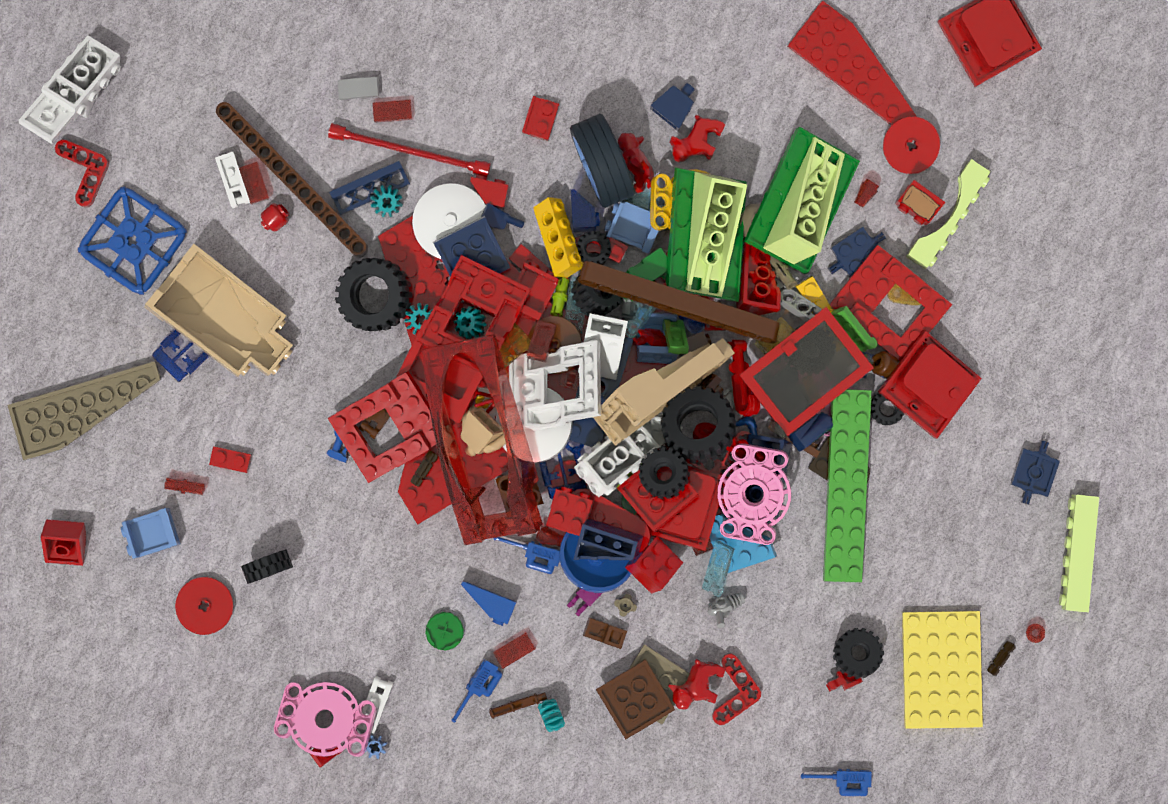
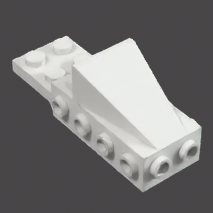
[19,35,121,144]
[574,412,683,497]

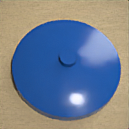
[559,532,631,593]

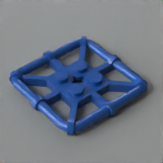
[78,186,187,295]

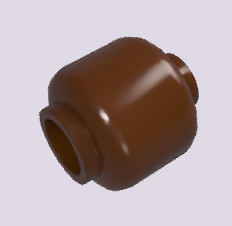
[871,351,899,379]

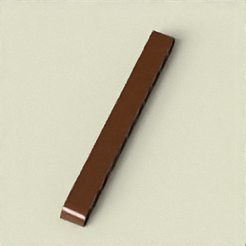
[216,102,368,257]
[579,261,780,343]

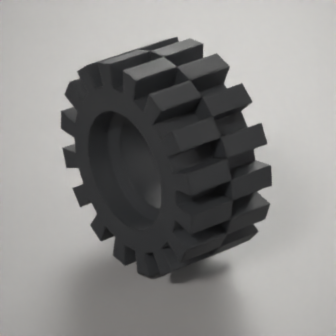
[577,230,611,265]
[870,393,904,425]

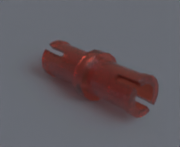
[164,477,205,496]

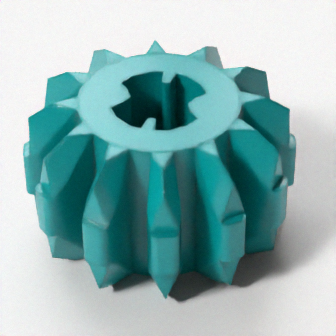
[370,185,403,217]
[404,303,433,335]
[453,306,487,340]
[538,698,565,732]

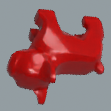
[669,115,725,162]
[618,133,654,193]
[668,659,726,710]

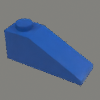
[461,580,517,626]

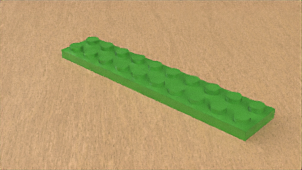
[823,389,872,582]

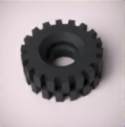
[639,447,690,499]
[241,549,293,584]
[833,628,884,679]

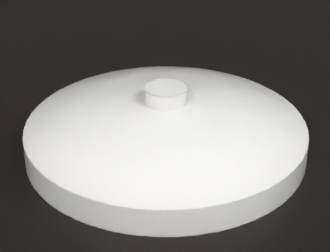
[412,183,486,259]
[496,388,573,463]

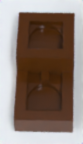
[583,617,627,649]

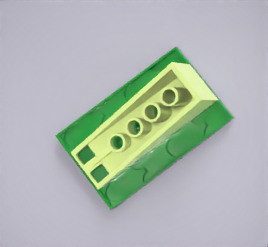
[744,127,860,274]
[666,167,747,302]

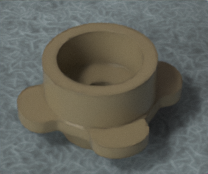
[614,594,637,617]

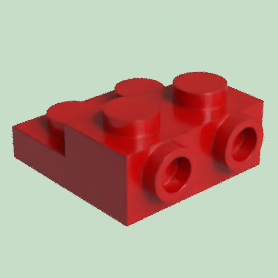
[546,486,595,536]

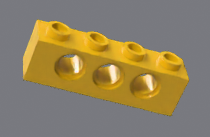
[533,197,582,278]

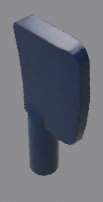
[481,203,524,230]

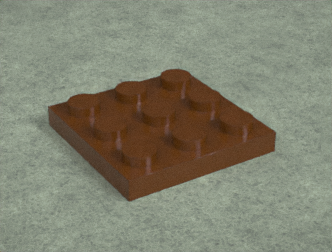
[596,659,675,740]

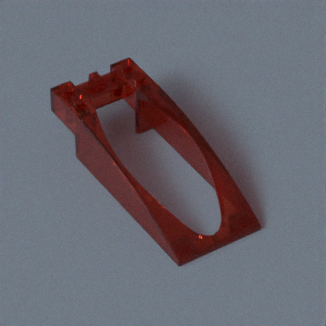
[422,334,543,545]

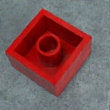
[625,536,683,594]

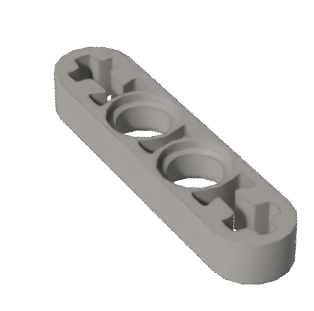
[775,279,826,328]

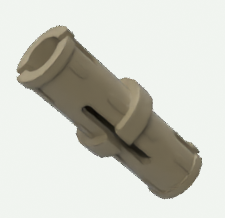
[770,256,797,290]

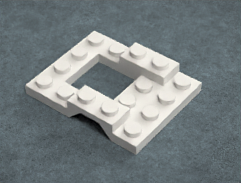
[509,340,601,431]

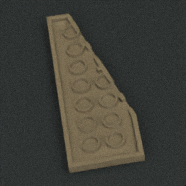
[7,361,162,460]

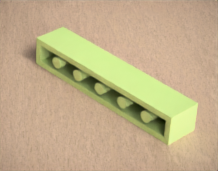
[1059,495,1099,613]

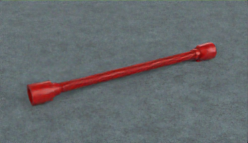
[328,123,491,177]

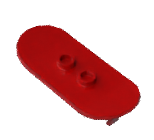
[572,488,650,553]

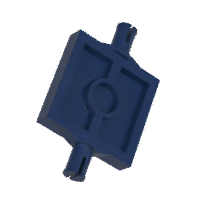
[828,227,886,278]
[1010,441,1060,505]

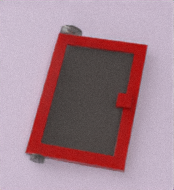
[739,307,874,440]

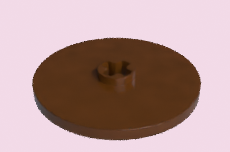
[527,316,583,374]

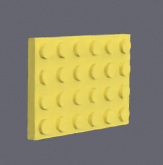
[902,611,983,729]

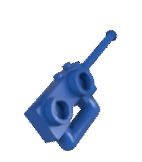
[493,535,560,574]
[451,659,503,723]
[801,769,872,796]

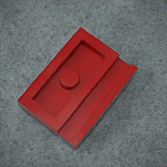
[522,96,559,141]

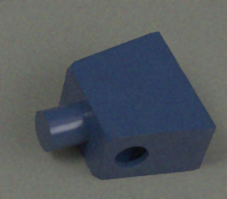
[650,83,695,131]

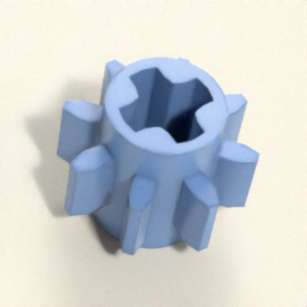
[365,735,387,759]

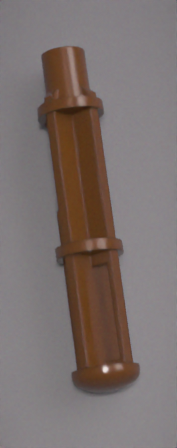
[489,692,547,719]

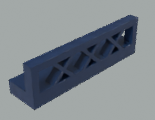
[329,161,410,215]

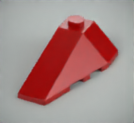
[736,242,781,315]

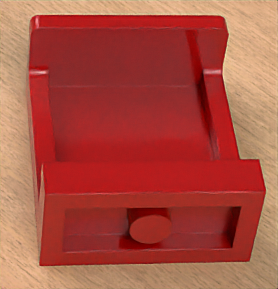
[516,261,559,321]

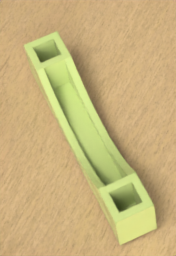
[906,159,990,269]

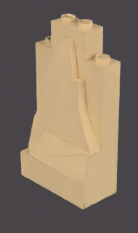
[144,244,293,377]
[593,338,734,446]

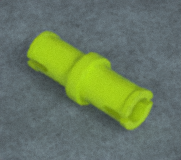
[550,277,570,317]

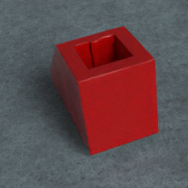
[470,175,509,210]

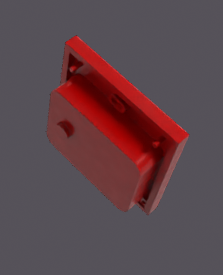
[937,0,1042,87]
[396,319,484,423]
[878,331,982,439]
[635,466,727,552]

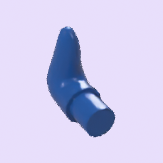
[736,416,758,435]

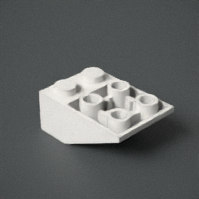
[578,314,628,380]

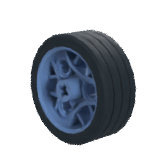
[570,114,635,208]

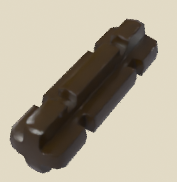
[410,451,438,487]
[987,641,1016,676]

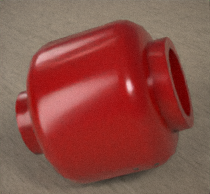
[261,203,289,232]

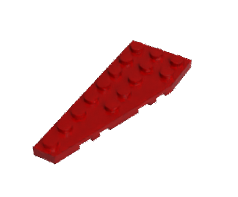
[787,0,917,125]

